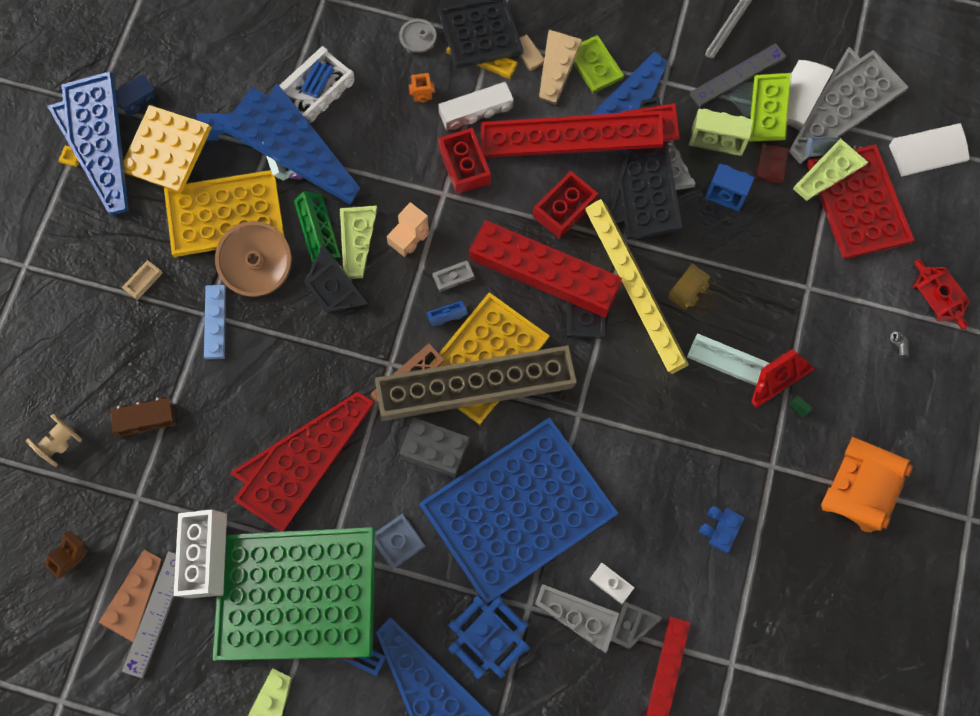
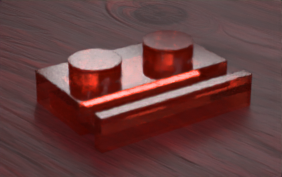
[756,143,789,183]

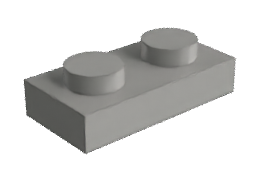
[433,260,474,292]

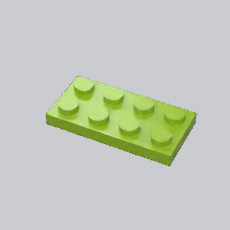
[749,73,792,141]

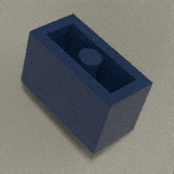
[115,74,159,117]

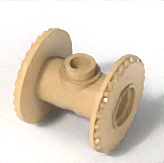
[26,414,82,467]

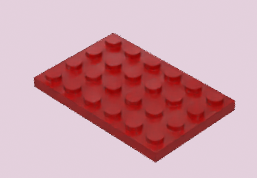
[807,144,914,260]

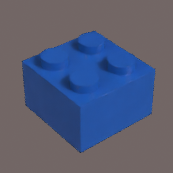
[705,164,754,212]

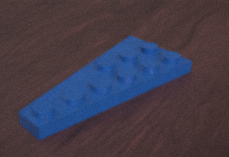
[591,51,668,155]

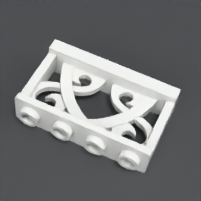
[279,46,355,123]

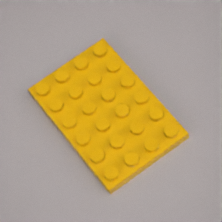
[164,170,285,257]
[426,292,550,425]

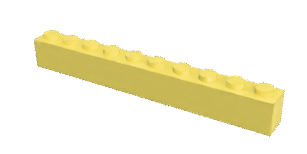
[585,199,689,374]

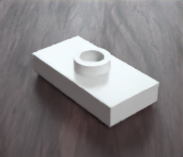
[589,563,634,604]

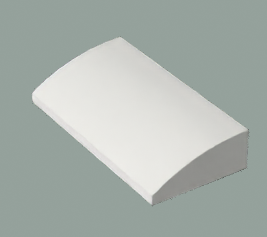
[787,60,834,131]
[889,123,969,177]

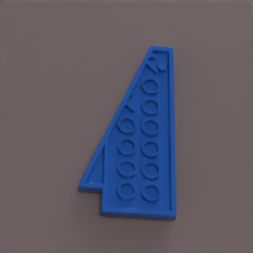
[376,617,492,716]

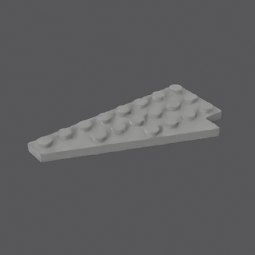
[789,47,908,164]

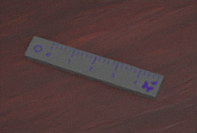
[690,43,786,108]

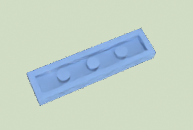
[204,285,226,360]

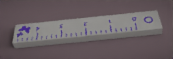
[122,552,176,678]

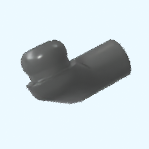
[890,331,909,358]

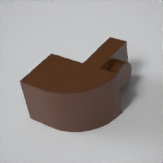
[45,530,87,579]

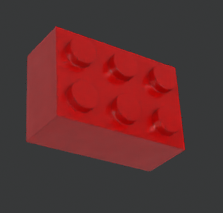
[438,128,491,195]
[533,171,598,239]

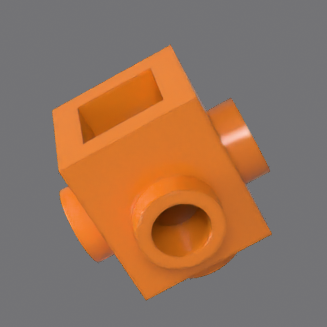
[409,73,435,102]

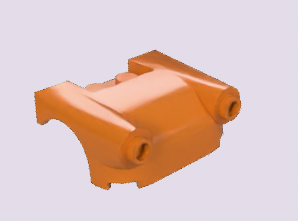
[821,437,913,533]

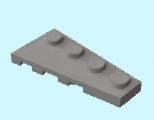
[535,584,619,653]

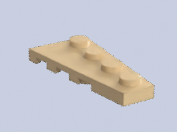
[539,30,582,105]

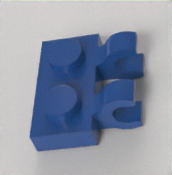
[699,506,745,554]

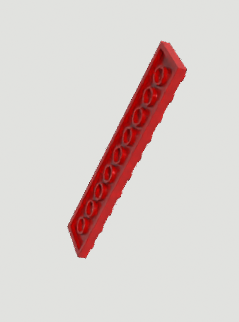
[481,111,664,158]

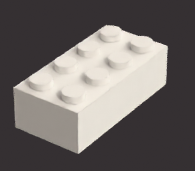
[174,510,227,598]

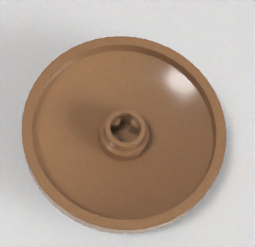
[215,221,292,297]

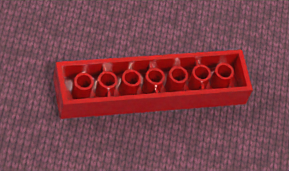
[469,220,623,318]

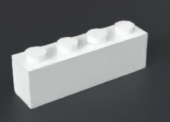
[439,82,513,131]

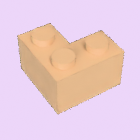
[387,202,429,257]

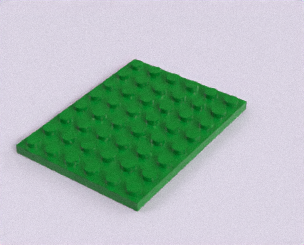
[213,527,375,661]

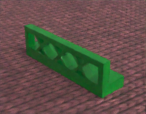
[294,191,341,264]

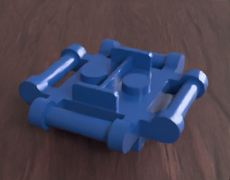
[448,595,530,679]

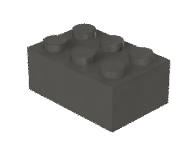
[399,417,469,479]

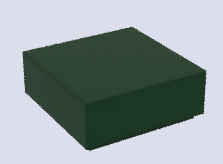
[789,395,812,418]

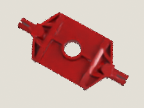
[912,259,970,330]

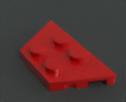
[751,349,815,408]

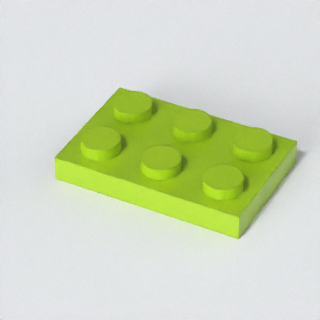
[573,35,624,94]

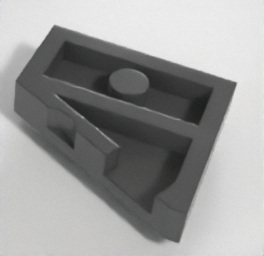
[610,602,662,649]

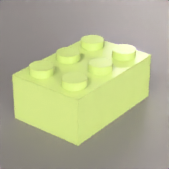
[689,109,753,156]

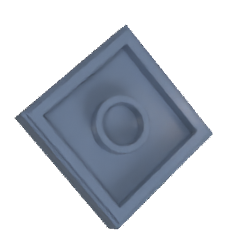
[375,513,426,570]

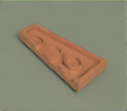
[99,550,163,642]

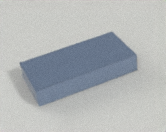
[805,137,840,157]

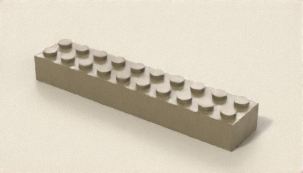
[375,346,576,421]

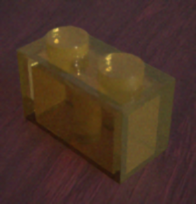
[668,264,711,311]

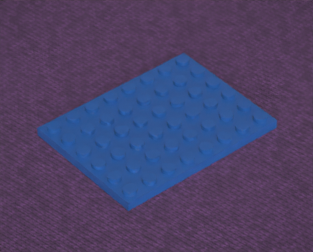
[419,417,618,605]

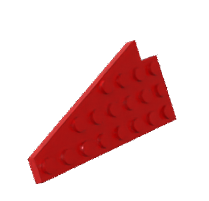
[230,392,374,532]

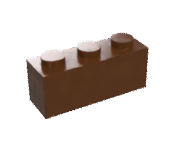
[110,397,177,437]

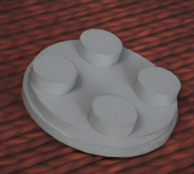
[399,19,436,53]

